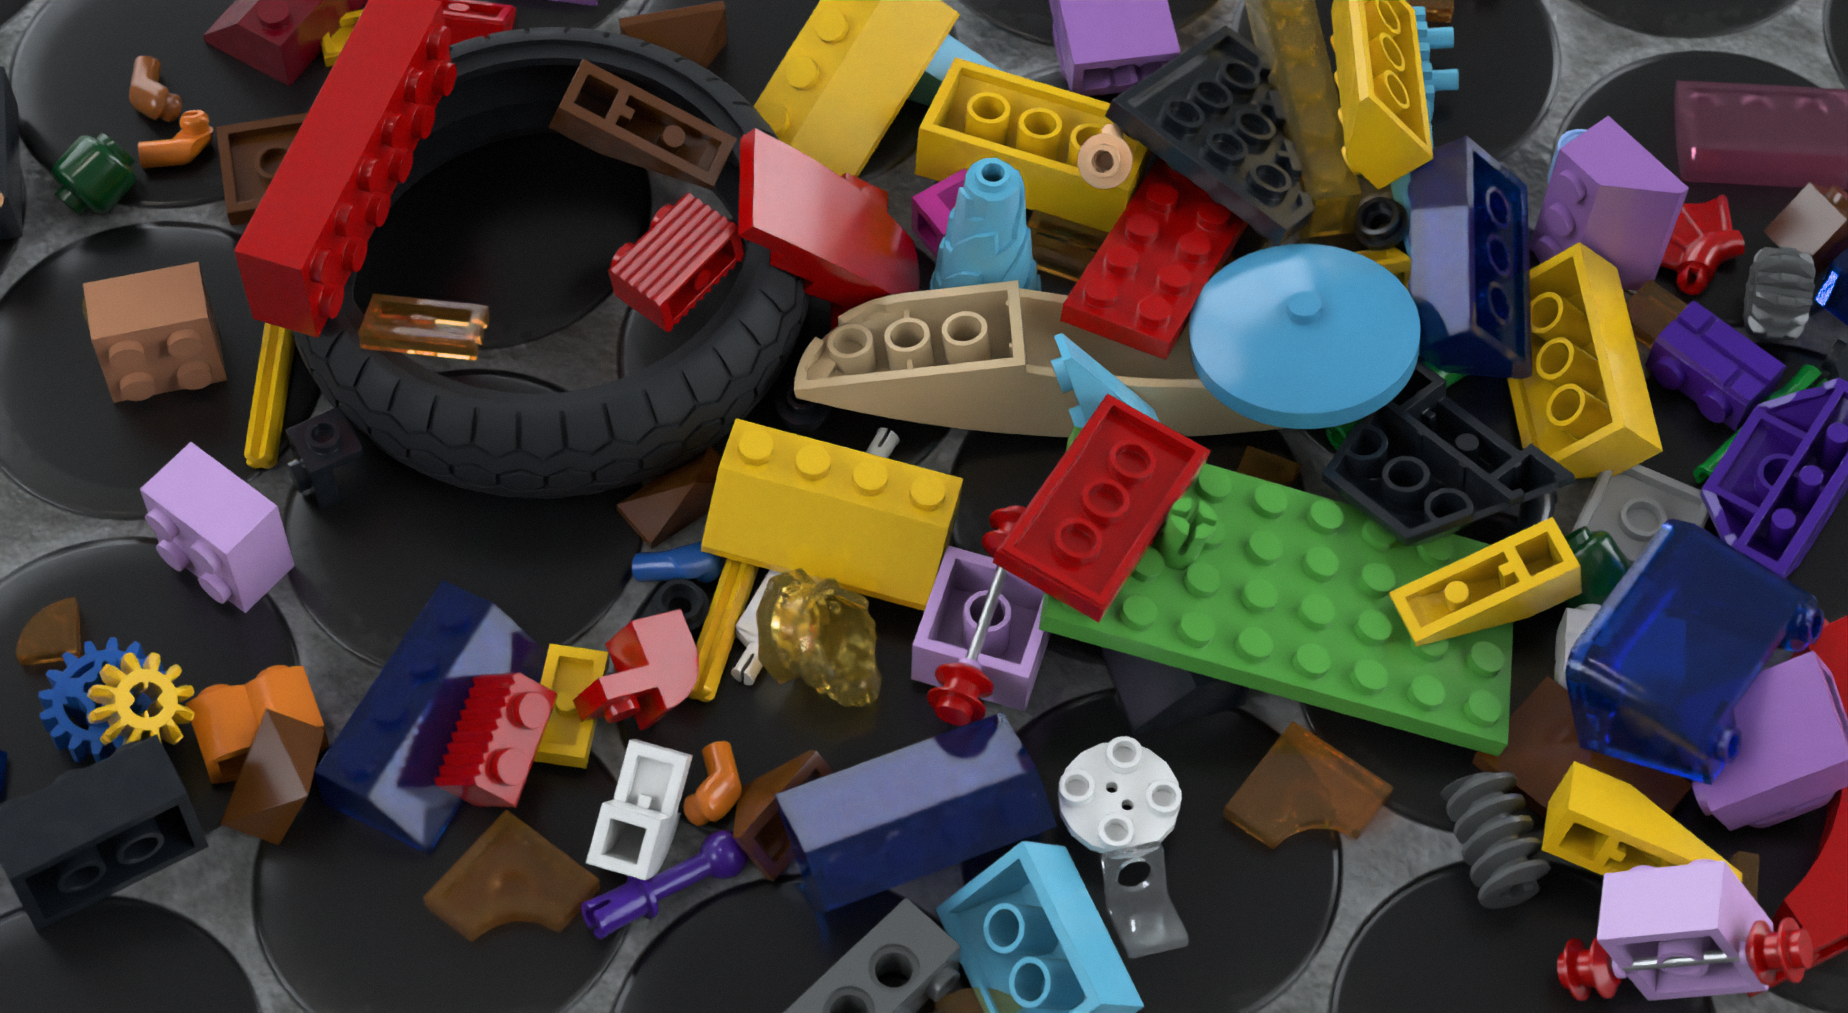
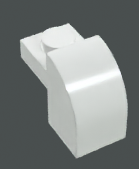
[586,739,693,880]

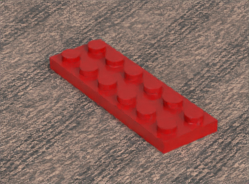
[1060,157,1248,360]

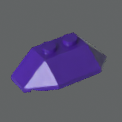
[1700,378,1848,582]

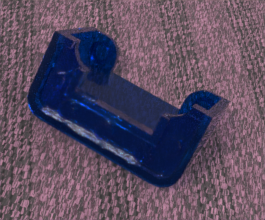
[1565,519,1824,785]

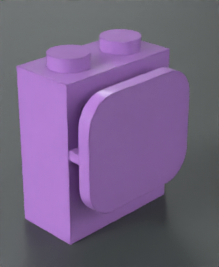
[1049,0,1181,96]
[1675,651,1848,831]

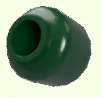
[52,133,135,216]
[1564,526,1634,612]

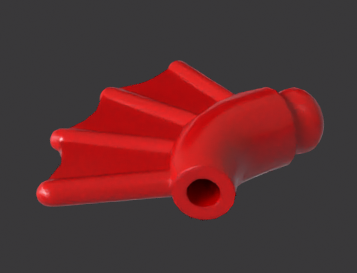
[1660,195,1745,295]

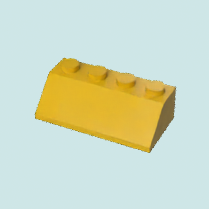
[753,0,960,178]
[1330,0,1434,190]
[915,57,1152,233]
[1489,242,1663,479]
[701,418,963,611]

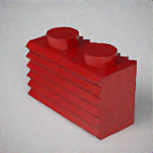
[608,192,744,332]
[434,672,558,808]

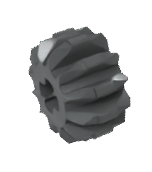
[1742,246,1816,341]

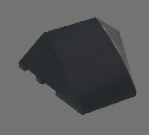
[1322,360,1575,546]

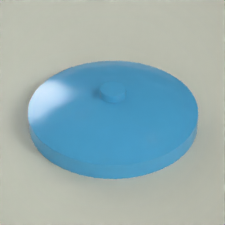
[1189,244,1421,429]

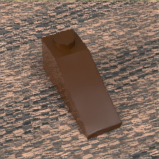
[548,59,737,190]

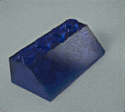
[1407,136,1532,379]
[314,580,547,854]
[774,712,1057,912]

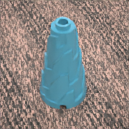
[930,158,1041,291]

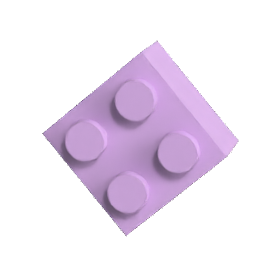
[140,442,295,613]

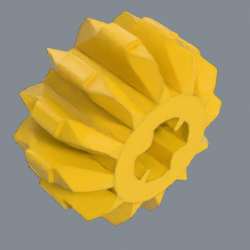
[87,652,194,745]

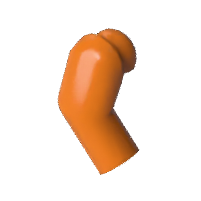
[138,110,214,169]
[683,741,742,826]

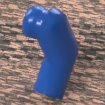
[632,541,723,583]

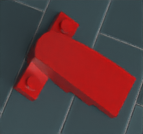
[738,128,920,331]

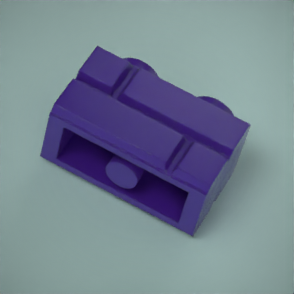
[1645,300,1786,431]

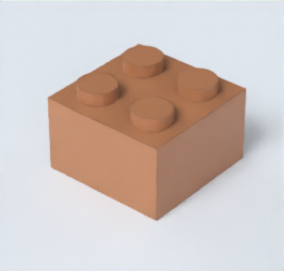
[83,262,227,403]

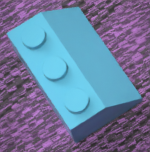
[935,841,1145,1013]

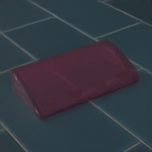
[1675,80,1848,190]

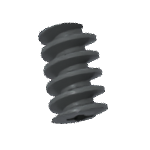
[1440,772,1551,909]

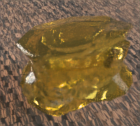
[756,568,882,707]

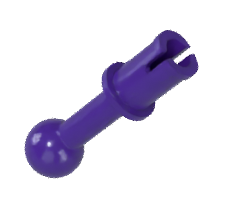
[581,830,748,939]

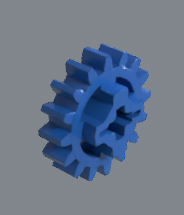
[38,637,166,763]

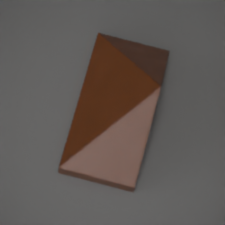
[619,1,727,68]
[617,446,722,550]
[220,708,325,845]
[733,750,850,881]

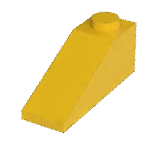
[1389,517,1582,647]
[1542,761,1742,882]

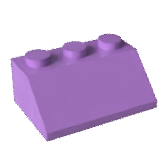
[1529,116,1689,291]

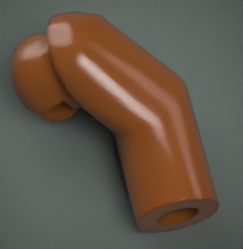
[129,56,183,122]

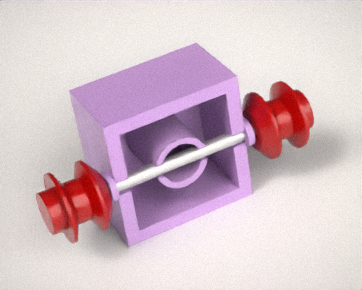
[911,505,1051,726]
[1557,859,1813,1001]

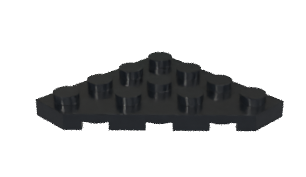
[1105,25,1315,246]

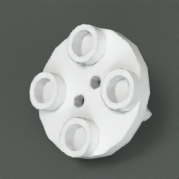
[1058,736,1182,857]

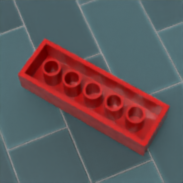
[234,0,457,338]

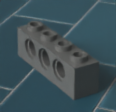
[783,897,961,1013]

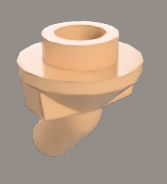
[1077,124,1133,189]

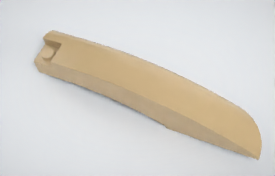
[794,280,1283,437]

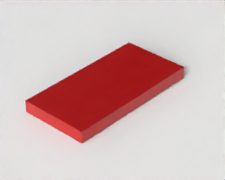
[992,394,1211,623]

